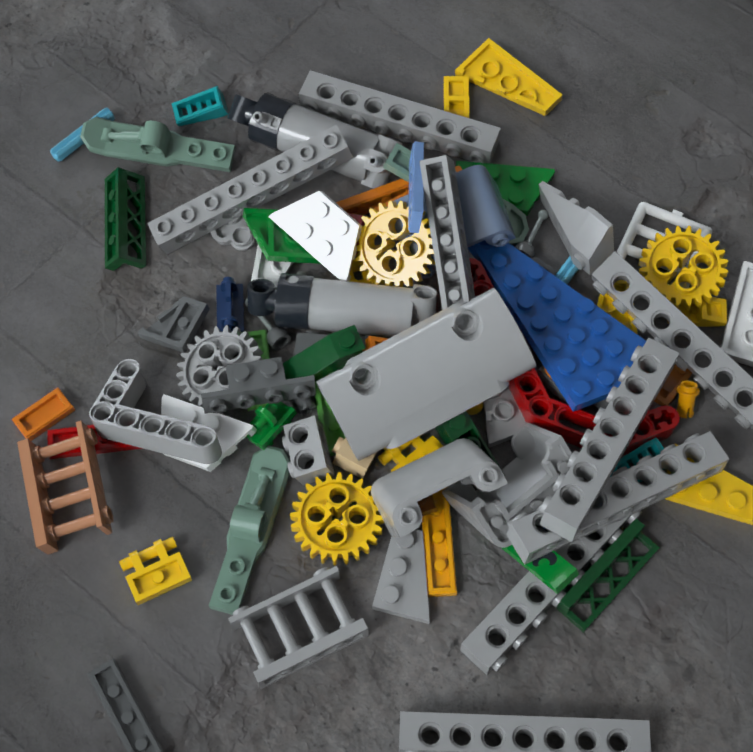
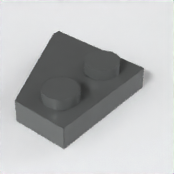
[138,296,210,353]

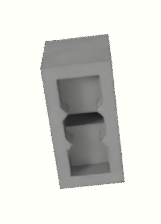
[282,415,335,486]

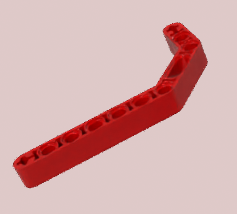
[469,258,680,456]

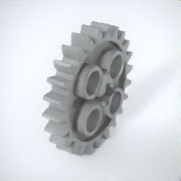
[176,325,263,412]

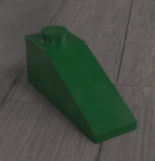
[283,325,366,382]

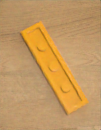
[422,487,457,597]

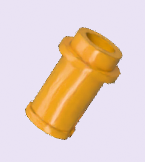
[676,380,700,418]

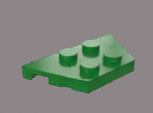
[456,161,555,216]
[243,208,321,264]

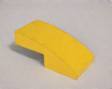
[443,76,469,118]
[667,297,727,327]

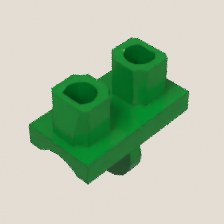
[245,402,297,450]

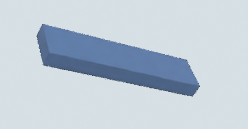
[408,141,424,233]

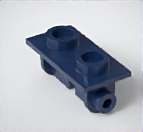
[216,276,244,332]

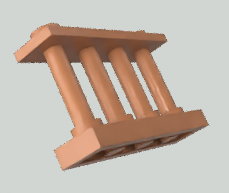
[17,421,114,555]

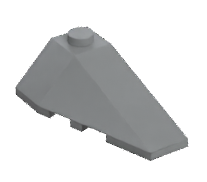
[539,181,614,275]

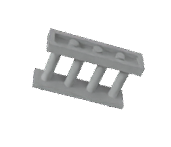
[228,566,369,689]

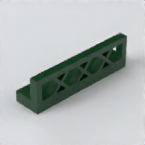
[105,167,146,271]
[557,518,660,633]

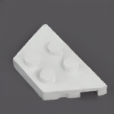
[269,191,362,281]
[161,394,257,472]

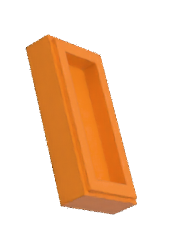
[12,387,75,441]

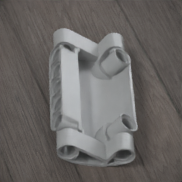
[316,288,536,461]

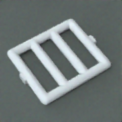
[617,202,713,289]

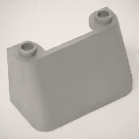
[442,422,584,548]
[371,438,508,538]

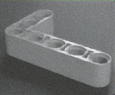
[89,359,222,464]

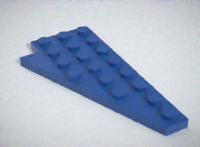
[468,240,646,412]

